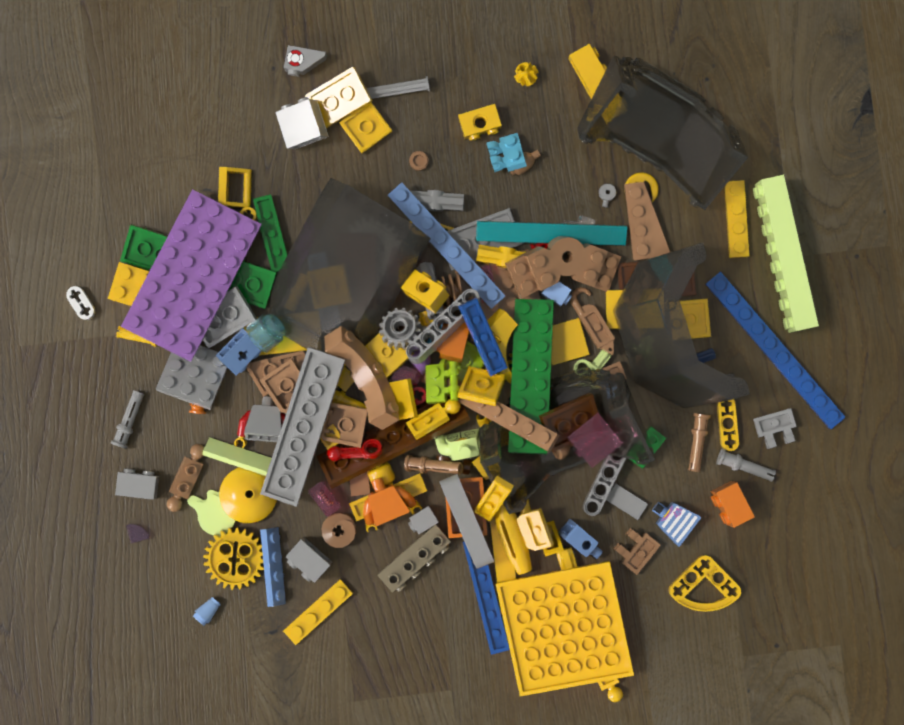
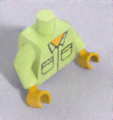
[434,414,489,461]

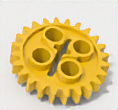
[203,527,264,590]

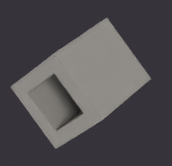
[408,505,439,534]

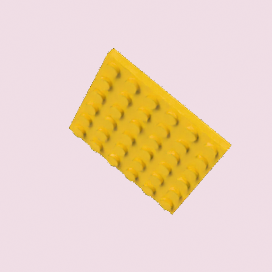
[496,561,634,696]

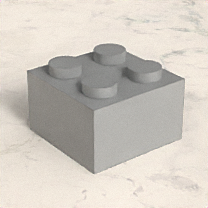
[286,537,333,583]

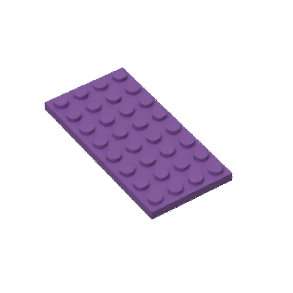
[121,189,262,362]

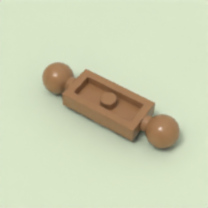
[167,444,205,512]

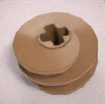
[441,273,462,306]
[321,513,356,548]

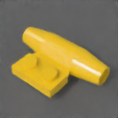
[494,498,554,575]

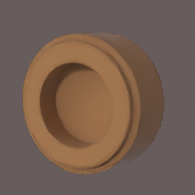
[409,151,428,171]

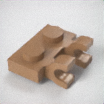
[613,528,661,575]

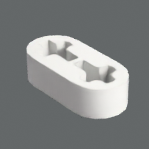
[67,286,96,320]

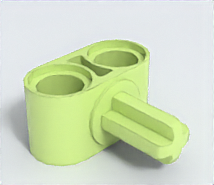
[573,350,611,389]

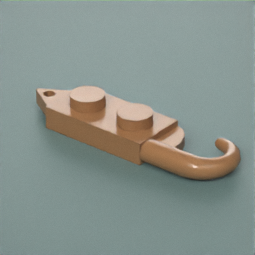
[570,287,615,355]

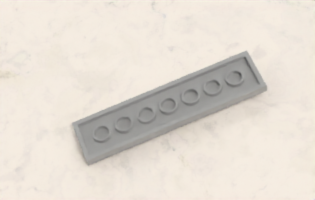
[260,347,346,507]

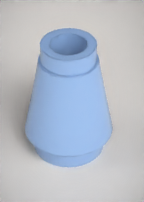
[193,597,221,626]

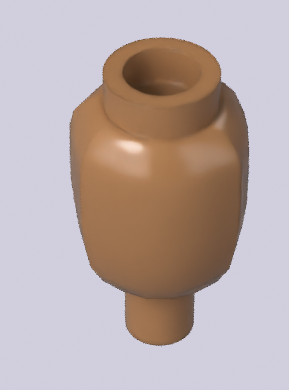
[510,150,541,176]

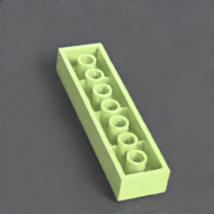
[753,175,819,333]

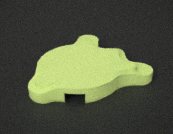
[187,490,236,536]

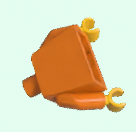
[363,477,422,532]

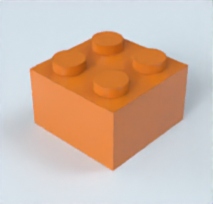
[710,481,755,528]

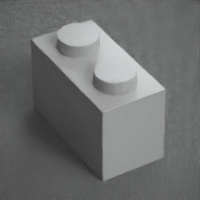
[115,468,159,500]

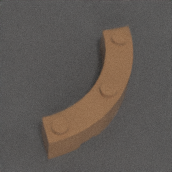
[324,326,399,430]

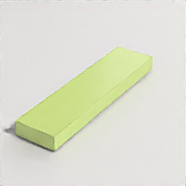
[202,437,272,476]

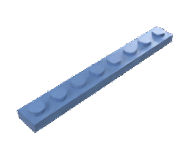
[388,182,506,309]

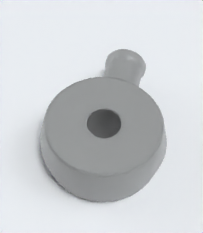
[599,183,617,208]

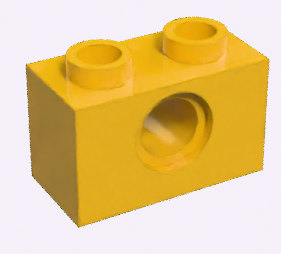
[458,104,502,141]
[401,270,450,314]

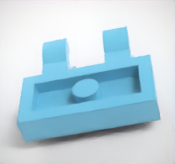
[487,133,527,172]

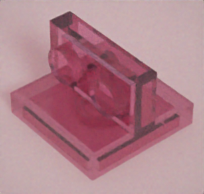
[567,413,623,468]

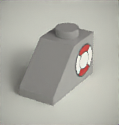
[284,45,327,77]

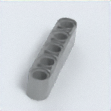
[406,289,481,364]
[583,429,635,516]
[439,474,494,569]

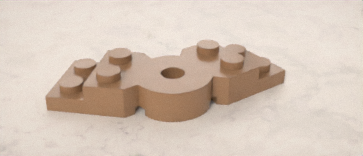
[505,236,621,298]
[260,358,368,448]

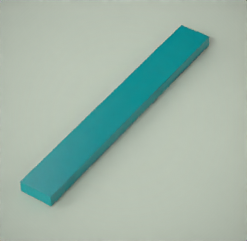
[476,221,627,245]

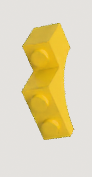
[482,308,518,384]

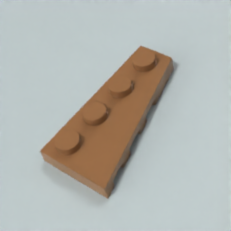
[624,182,672,260]

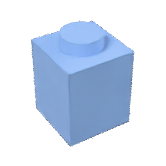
[541,281,572,307]

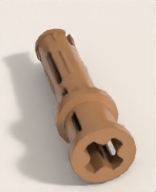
[688,413,711,472]
[404,455,463,475]

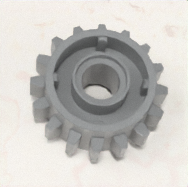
[379,308,422,350]

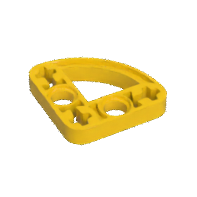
[668,555,741,612]

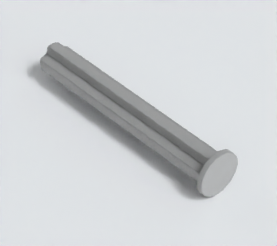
[366,76,430,99]

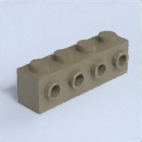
[377,524,451,593]

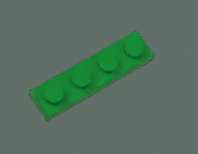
[253,194,291,272]

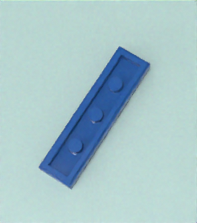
[458,298,508,376]

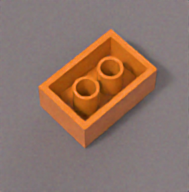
[445,476,487,538]

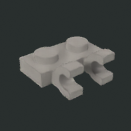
[753,408,796,449]

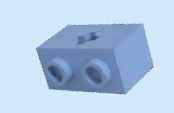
[216,328,263,375]

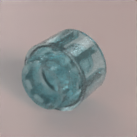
[246,314,286,353]

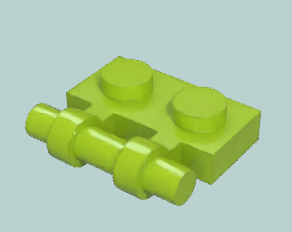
[425,361,460,404]

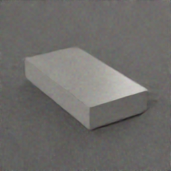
[606,483,648,520]

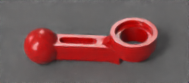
[327,439,382,461]

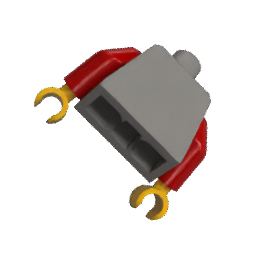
[234,396,286,448]

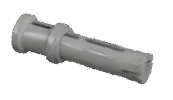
[111,390,145,449]
[716,448,776,482]

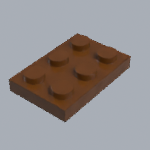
[539,393,603,452]

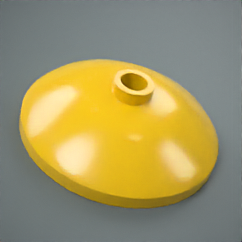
[219,467,277,523]

